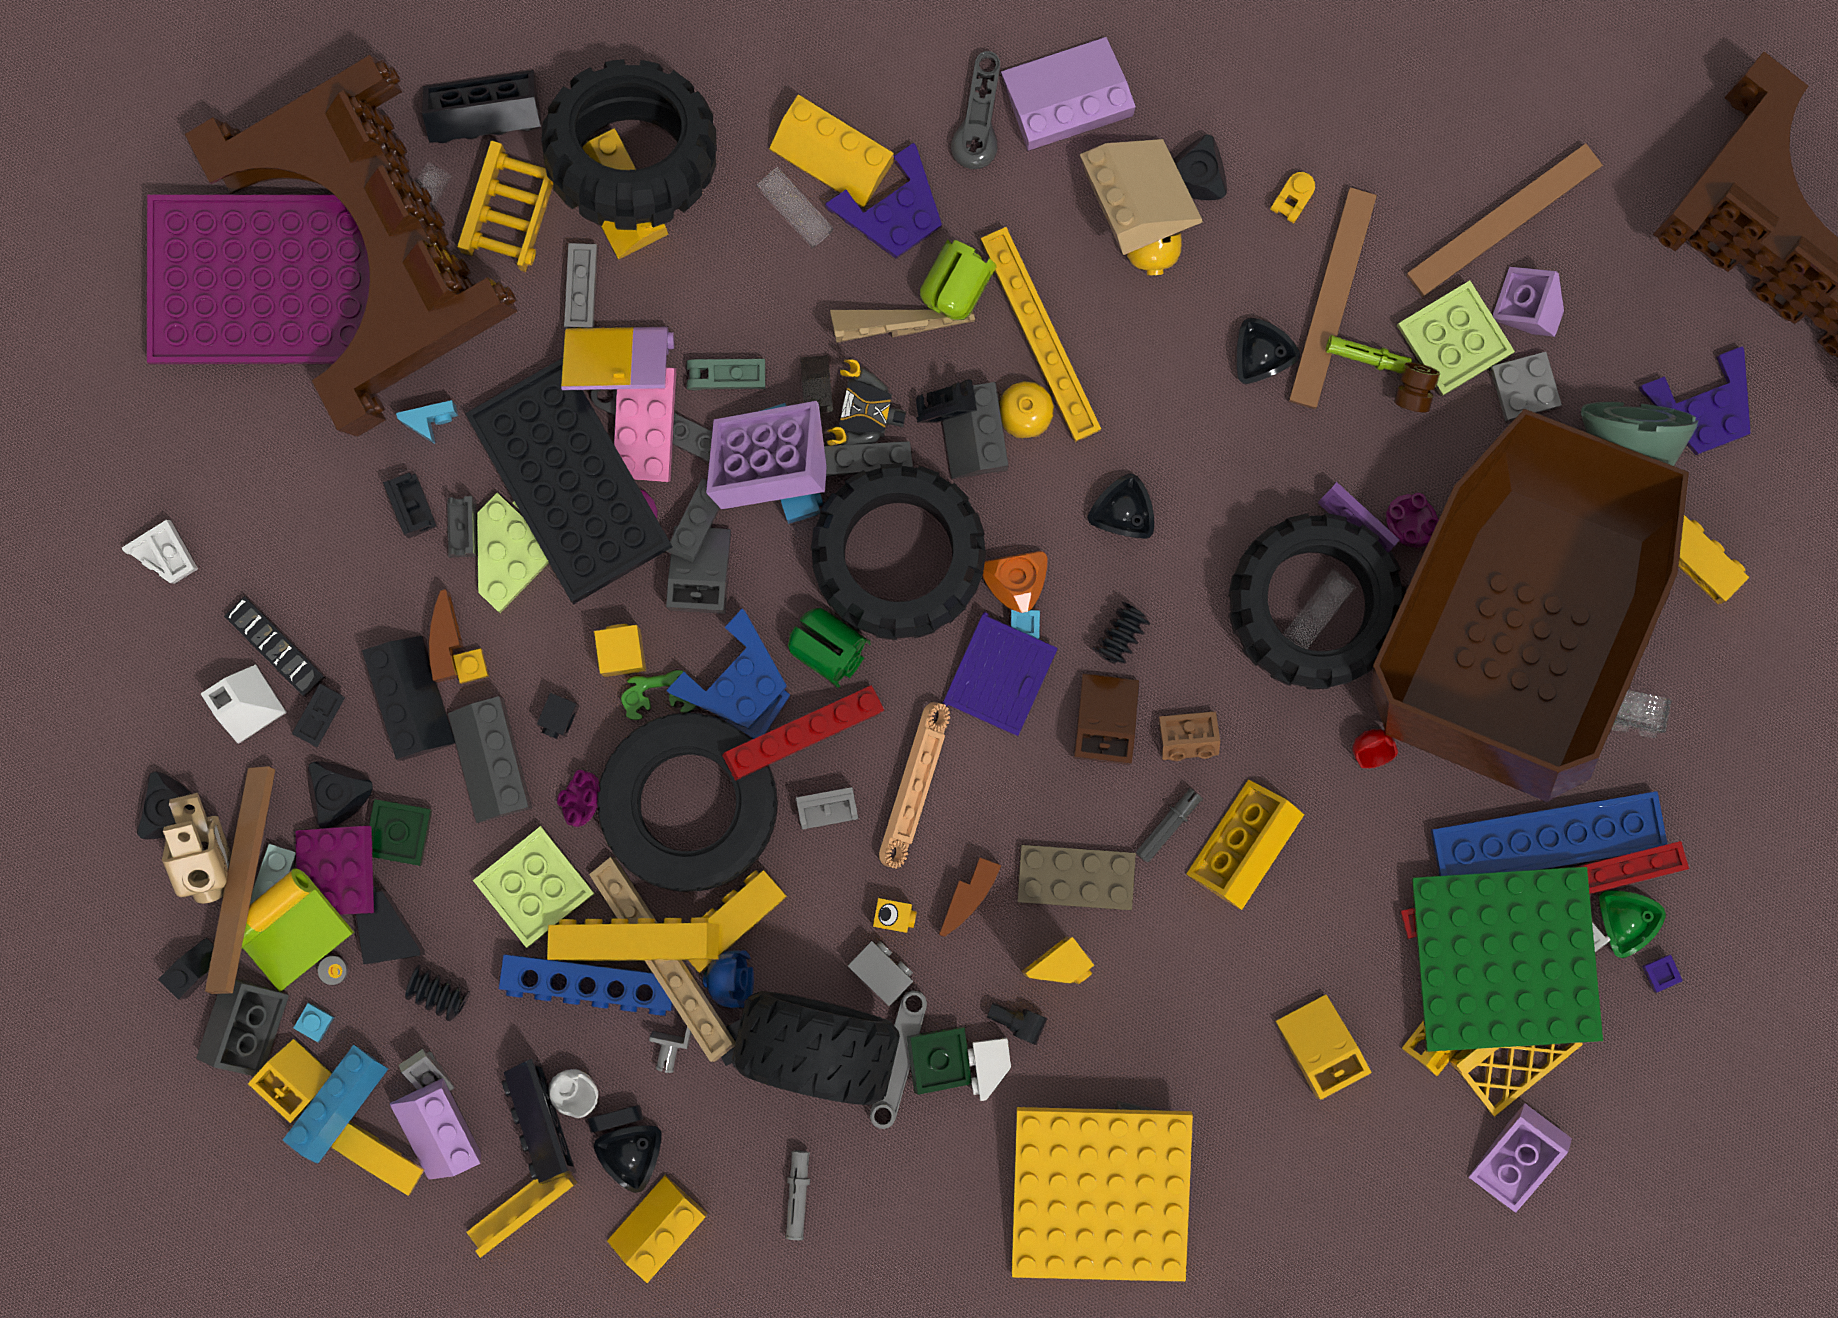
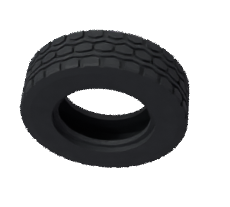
[597,713,778,892]

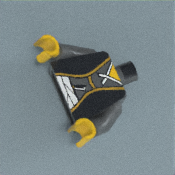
[827,359,906,446]

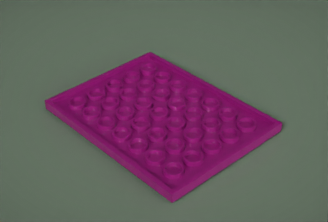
[147,195,370,364]

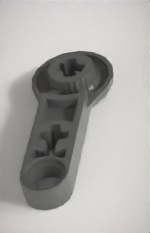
[951,51,1000,169]

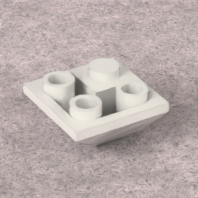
[201,665,287,744]

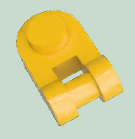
[1270,172,1315,224]

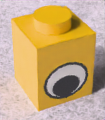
[873,898,917,933]

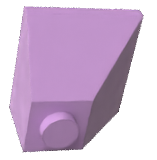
[1492,267,1564,337]

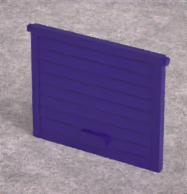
[942,612,1058,736]

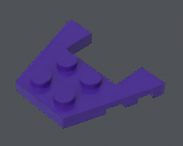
[825,143,942,259]
[1639,346,1751,455]

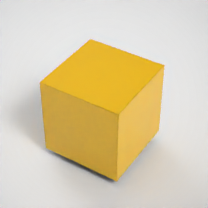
[594,624,646,677]

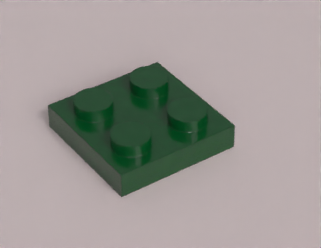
[369,799,432,866]
[907,1026,972,1095]

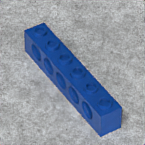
[499,954,674,1016]

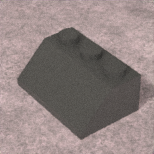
[943,382,1008,479]
[196,978,289,1076]

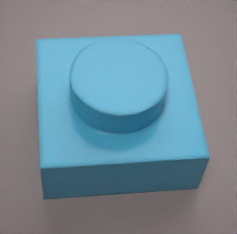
[1011,610,1040,639]
[293,1003,334,1042]

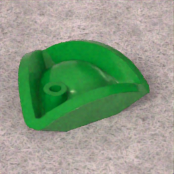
[1599,891,1666,958]

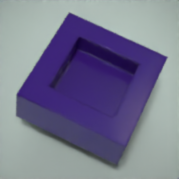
[1642,955,1683,993]

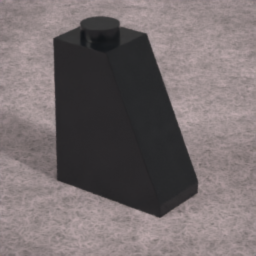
[356,886,425,964]

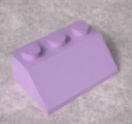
[390,1078,481,1180]

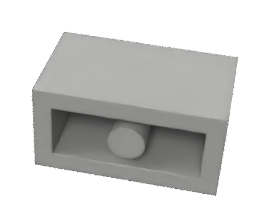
[848,941,913,1006]

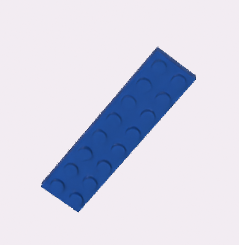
[1431,791,1668,876]

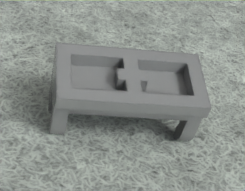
[796,787,858,830]

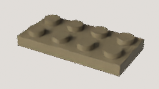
[1017,845,1136,910]

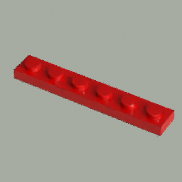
[722,685,884,781]

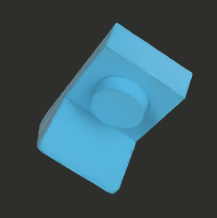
[396,400,458,444]

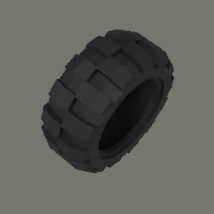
[541,59,717,230]
[1228,513,1406,689]

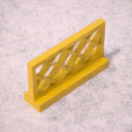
[1449,1043,1583,1117]

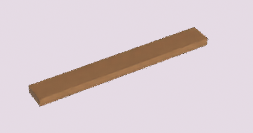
[1406,143,1603,297]
[1288,187,1377,409]
[205,766,275,994]

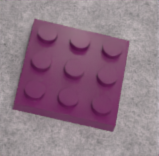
[295,826,374,915]

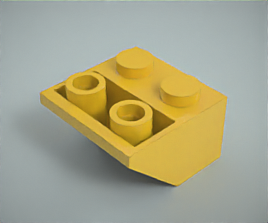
[248,1039,332,1123]

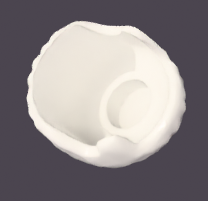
[548,1069,598,1118]

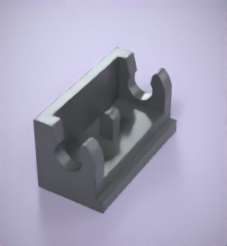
[447,496,478,558]

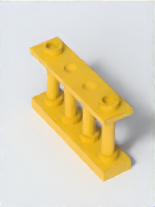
[457,141,553,272]

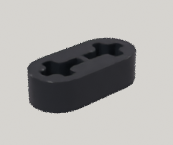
[587,1105,643,1133]

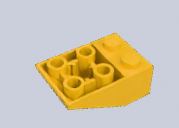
[1275,994,1372,1100]

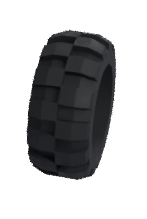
[811,463,986,640]

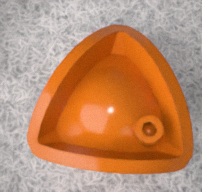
[983,551,1048,613]

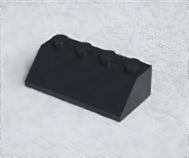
[422,70,541,143]
[362,636,456,761]
[502,1059,576,1184]

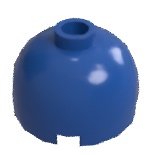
[703,951,754,1008]

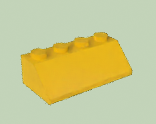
[769,94,894,208]
[582,128,668,260]
[1186,779,1305,910]
[1021,937,1094,984]

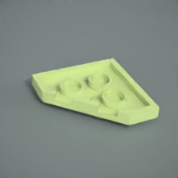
[477,493,549,613]

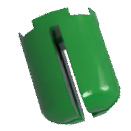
[788,608,871,687]

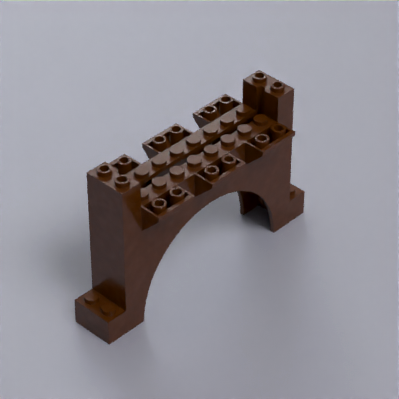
[1653,51,1838,358]
[185,55,518,437]

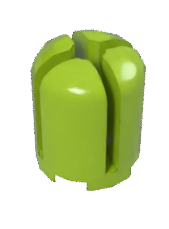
[920,239,997,321]

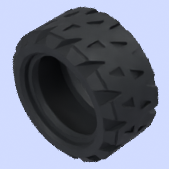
[732,991,900,1105]

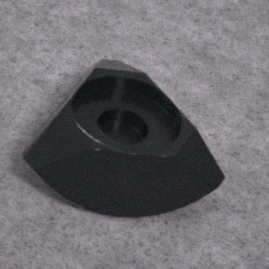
[1173,134,1227,201]
[1237,318,1300,384]
[1087,474,1154,539]
[308,761,373,829]
[137,771,195,839]
[594,1126,662,1193]

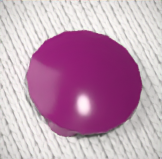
[1386,493,1439,548]
[557,770,600,827]

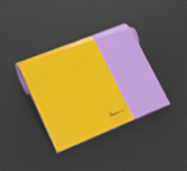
[561,327,674,390]

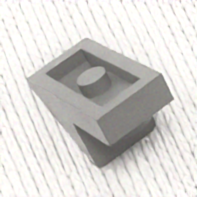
[398,1049,455,1091]

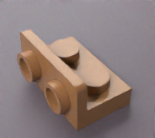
[1159,712,1220,761]

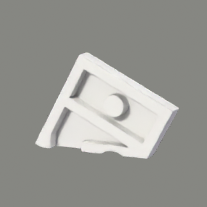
[122,520,198,583]

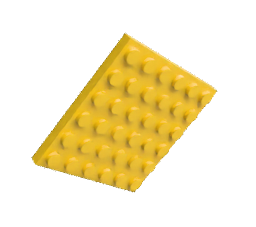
[1012,1107,1193,1282]

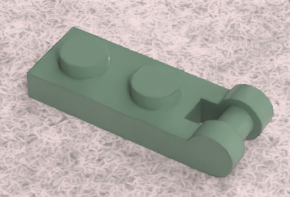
[686,359,766,390]

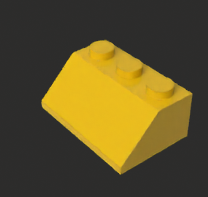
[607,1175,708,1283]

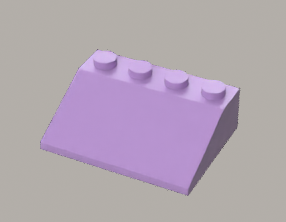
[1001,37,1136,151]
[706,401,827,509]

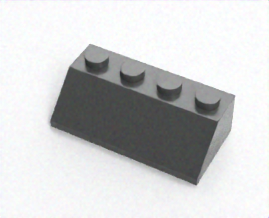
[448,696,532,823]

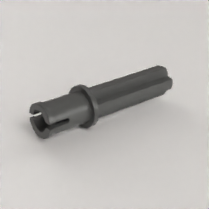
[1136,787,1203,862]

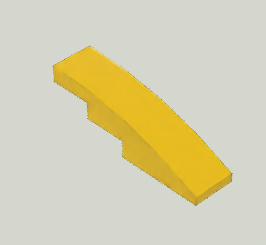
[331,1121,425,1196]

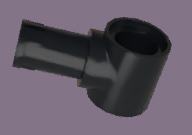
[987,1002,1047,1045]

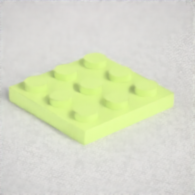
[1397,281,1515,397]
[473,826,595,948]

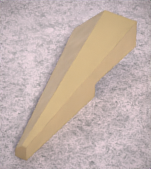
[830,310,975,343]

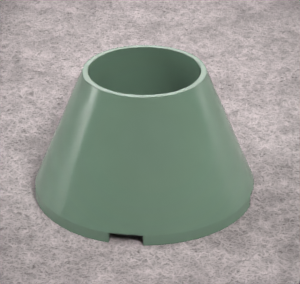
[1581,402,1698,466]

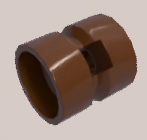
[1394,362,1440,413]

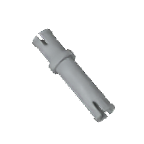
[785,1150,810,1240]

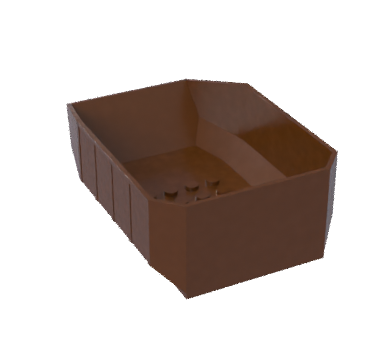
[1371,409,1689,802]

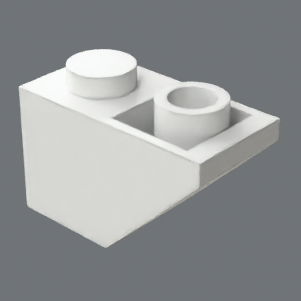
[968,1038,1011,1101]

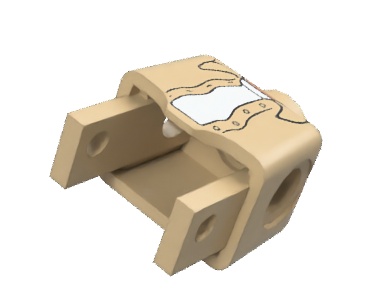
[162,793,231,904]

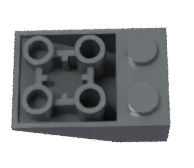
[666,526,731,614]

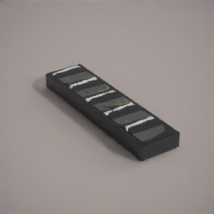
[224,596,325,697]

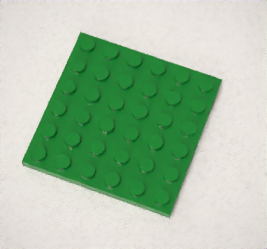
[1412,867,1603,1052]

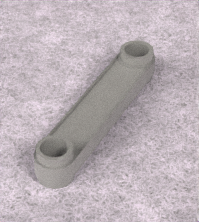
[870,991,927,1129]

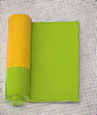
[241,869,354,992]

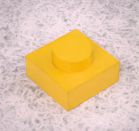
[453,648,489,684]

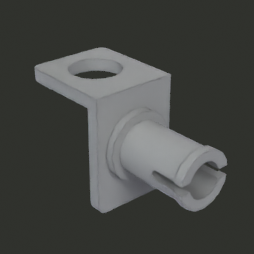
[649,1027,692,1073]

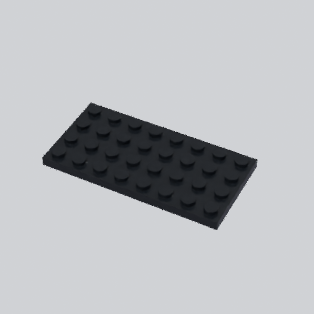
[465,358,673,605]

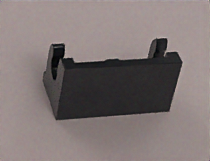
[916,380,977,423]
[383,473,437,538]
[292,683,345,747]

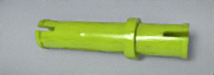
[1325,335,1412,374]

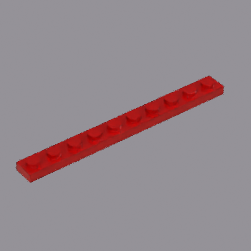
[1400,841,1689,940]

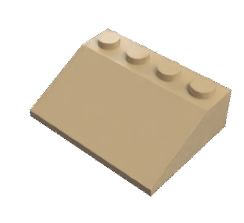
[1080,139,1203,255]

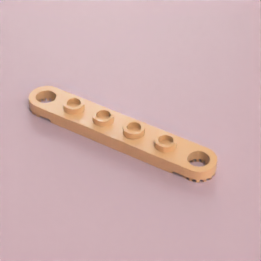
[879,702,950,869]

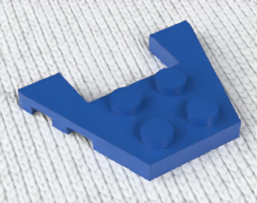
[666,609,787,729]

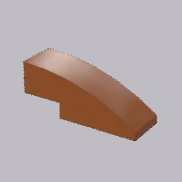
[429,589,464,683]
[939,858,1001,937]

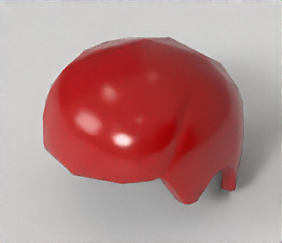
[1352,729,1398,768]

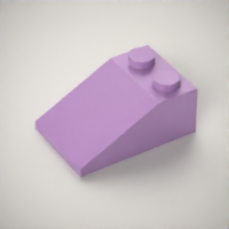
[1469,1103,1572,1213]

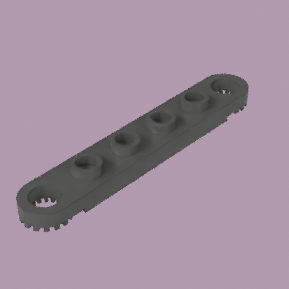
[591,389,712,462]

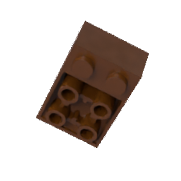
[1073,674,1139,765]

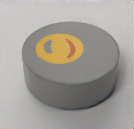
[318,956,348,985]

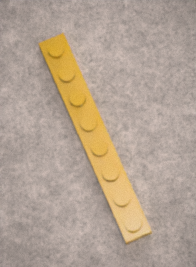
[980,227,1101,442]

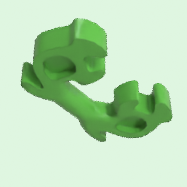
[621,670,696,720]

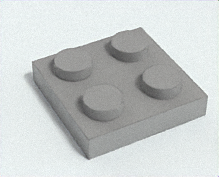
[1490,352,1562,422]

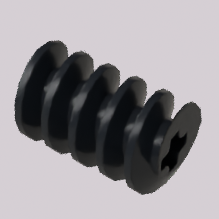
[1092,601,1150,665]
[405,964,470,1021]

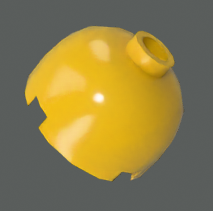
[1127,232,1182,275]
[999,381,1054,439]

